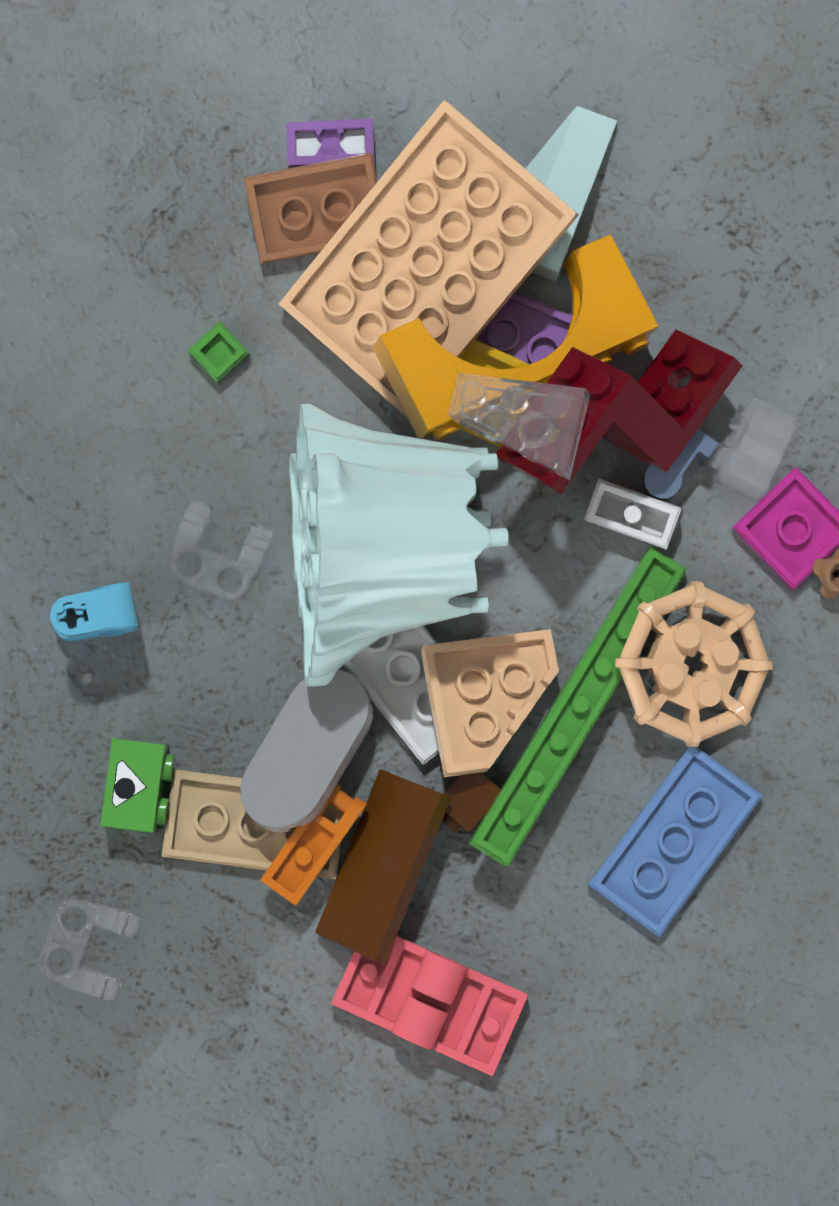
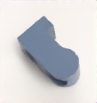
[642,429,719,501]

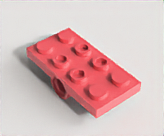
[331,936,528,1076]

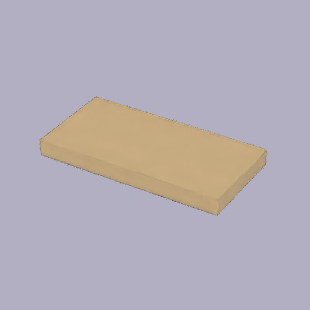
[162,769,348,880]

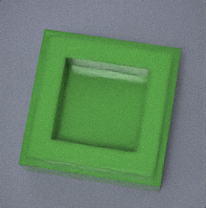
[188,321,250,384]

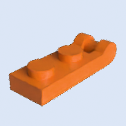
[260,783,367,906]

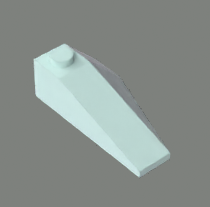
[526,106,617,282]

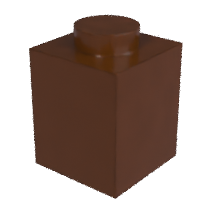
[442,772,501,833]

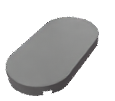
[240,670,373,832]

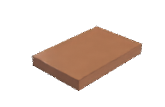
[243,152,377,264]

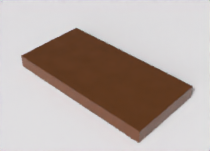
[315,769,451,964]

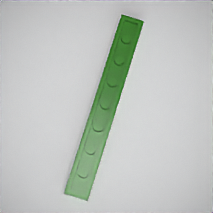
[468,546,687,867]

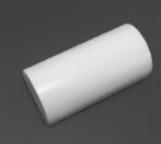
[584,478,682,550]

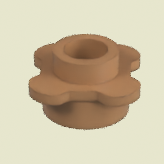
[812,549,839,599]

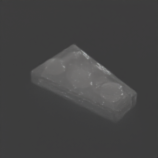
[448,373,590,480]

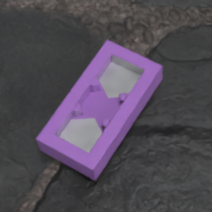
[286,118,375,168]

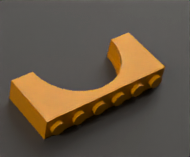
[372,234,658,441]

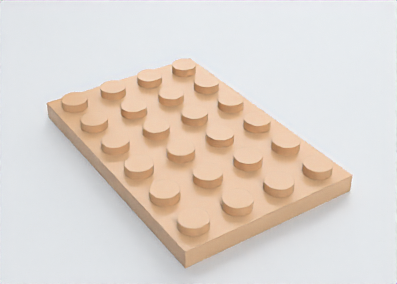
[279,100,579,417]

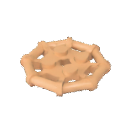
[615,581,773,747]

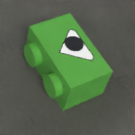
[100,738,175,833]

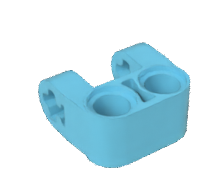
[50,582,139,642]

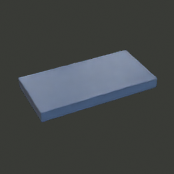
[588,747,763,937]

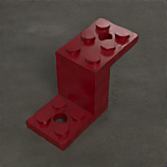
[496,329,743,495]

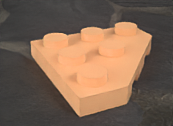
[421,629,559,777]

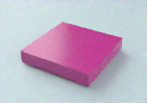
[732,467,839,590]

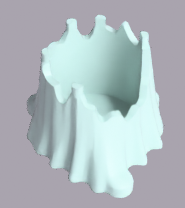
[289,404,508,687]

